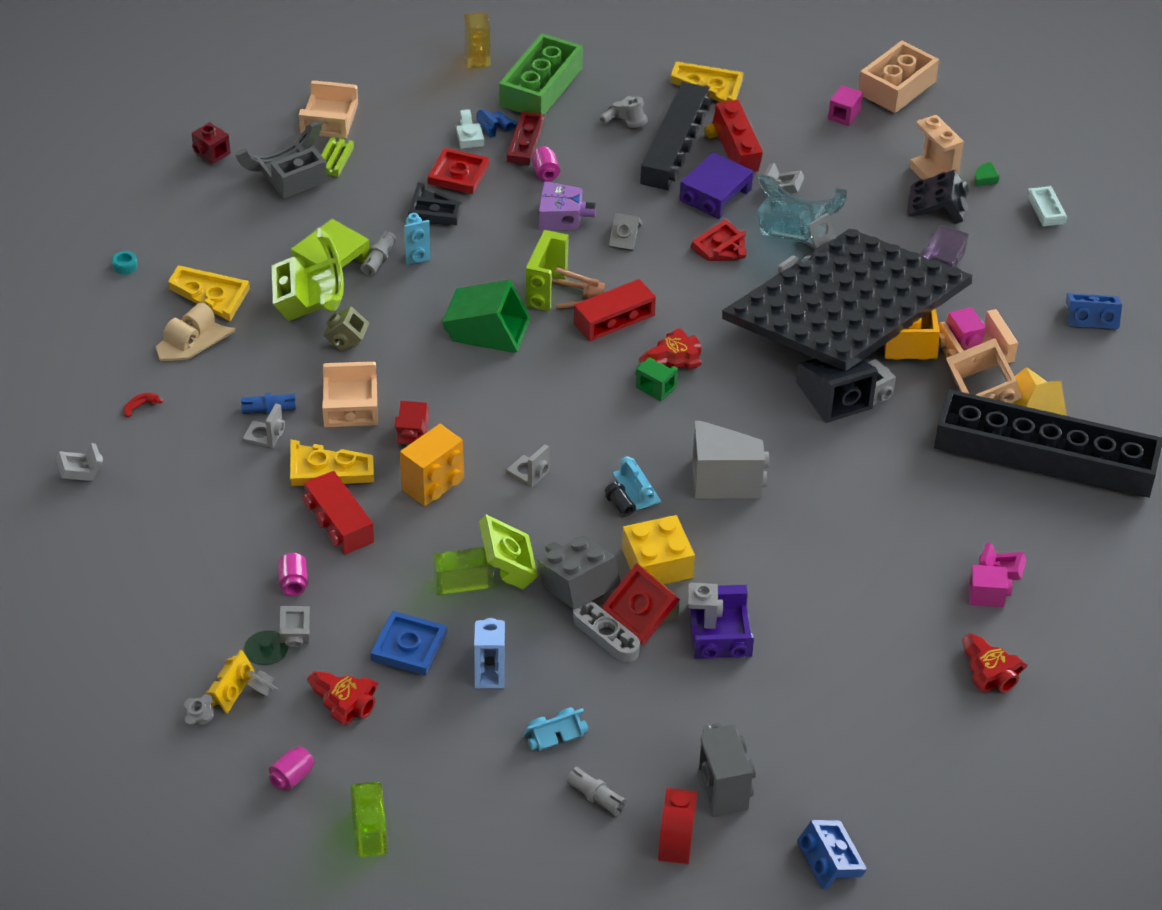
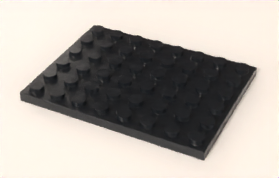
[722,229,972,371]

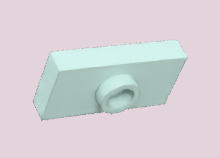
[1027,186,1067,226]

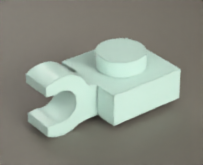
[456,109,484,149]

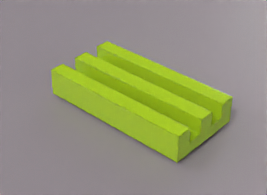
[321,137,354,177]

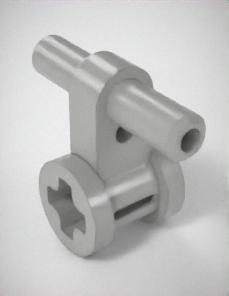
[599,96,648,128]

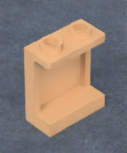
[299,80,358,139]
[910,115,964,179]
[938,309,1018,366]
[322,362,378,427]

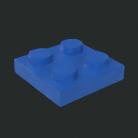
[371,611,447,676]

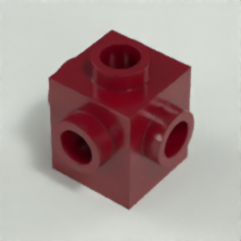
[191,122,231,165]

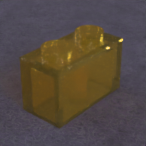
[464,12,491,68]

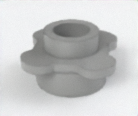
[247,670,278,696]
[184,694,214,725]

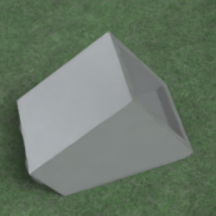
[692,421,769,499]

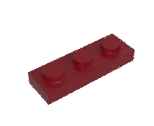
[507,111,545,166]

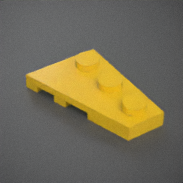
[670,62,744,102]
[168,265,250,321]
[290,439,374,486]

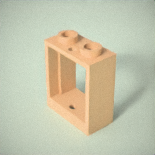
[946,338,1022,403]

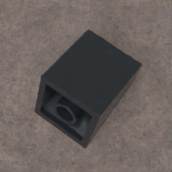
[796,358,878,423]

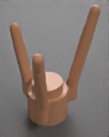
[552,268,605,309]

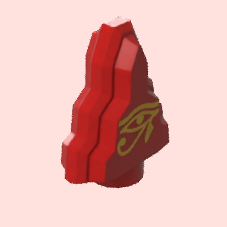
[639,328,702,370]
[962,633,1027,693]
[307,671,378,725]

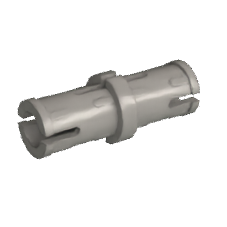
[360,231,397,276]
[566,767,627,816]

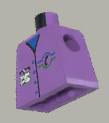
[539,181,596,231]

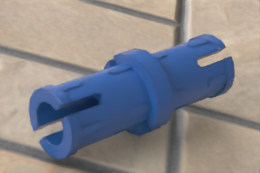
[241,393,296,414]

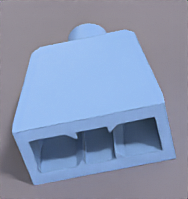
[474,618,505,688]

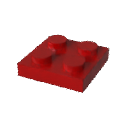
[428,148,490,194]
[601,563,680,645]

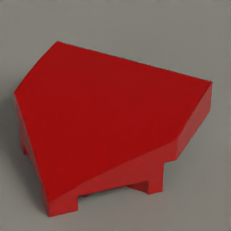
[690,219,747,261]

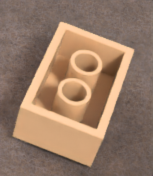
[858,41,939,113]

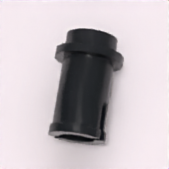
[605,482,636,517]

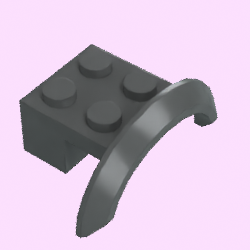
[236,121,326,199]

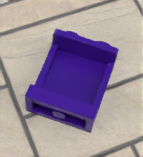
[679,152,754,219]
[688,585,754,659]

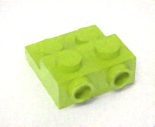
[479,515,538,590]

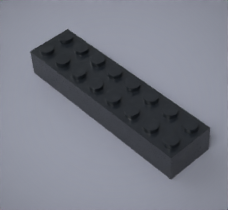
[934,389,1162,498]

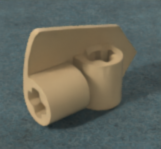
[156,303,235,361]

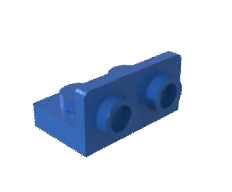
[1066,293,1122,329]
[797,820,867,889]

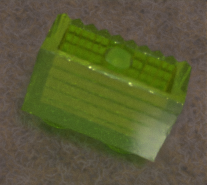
[433,547,494,595]
[350,781,388,857]

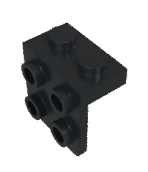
[907,169,969,224]

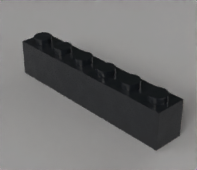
[640,81,712,190]

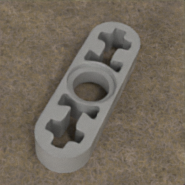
[573,601,640,663]

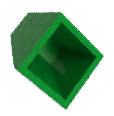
[442,279,531,353]

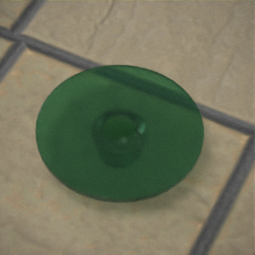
[244,631,288,665]

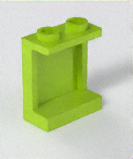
[291,219,370,269]
[525,230,569,311]

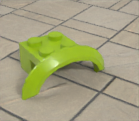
[272,228,344,321]

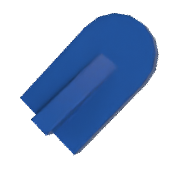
[476,109,518,138]

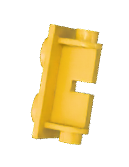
[204,650,255,714]

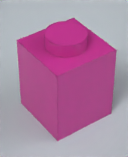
[828,85,863,126]
[946,307,986,351]
[969,565,1012,607]

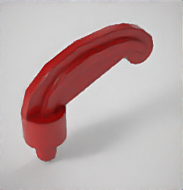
[123,392,163,417]

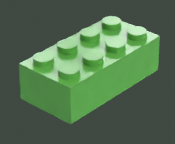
[499,33,583,114]

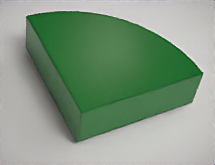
[974,162,1000,186]

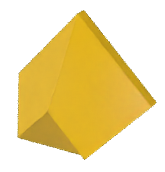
[1012,367,1067,416]

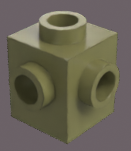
[323,306,369,352]

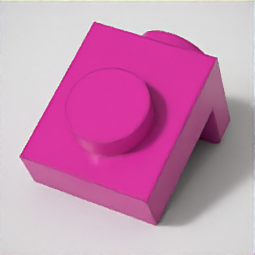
[979,543,1027,580]

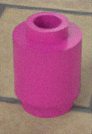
[532,146,560,182]
[278,553,308,596]
[269,746,315,791]

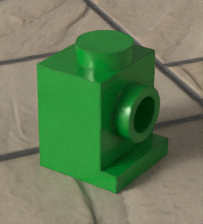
[635,357,678,401]

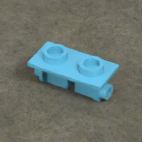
[404,213,431,265]
[612,456,661,511]
[523,708,588,751]

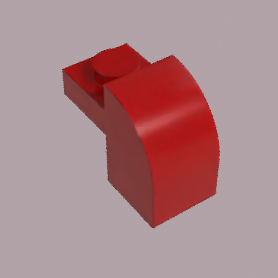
[394,401,430,444]
[658,788,697,865]

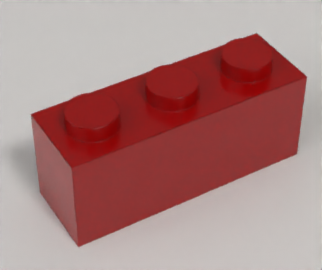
[712,99,763,172]
[574,279,656,342]
[302,470,374,555]

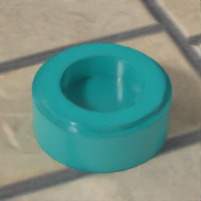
[111,251,138,274]

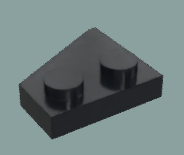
[408,182,462,226]

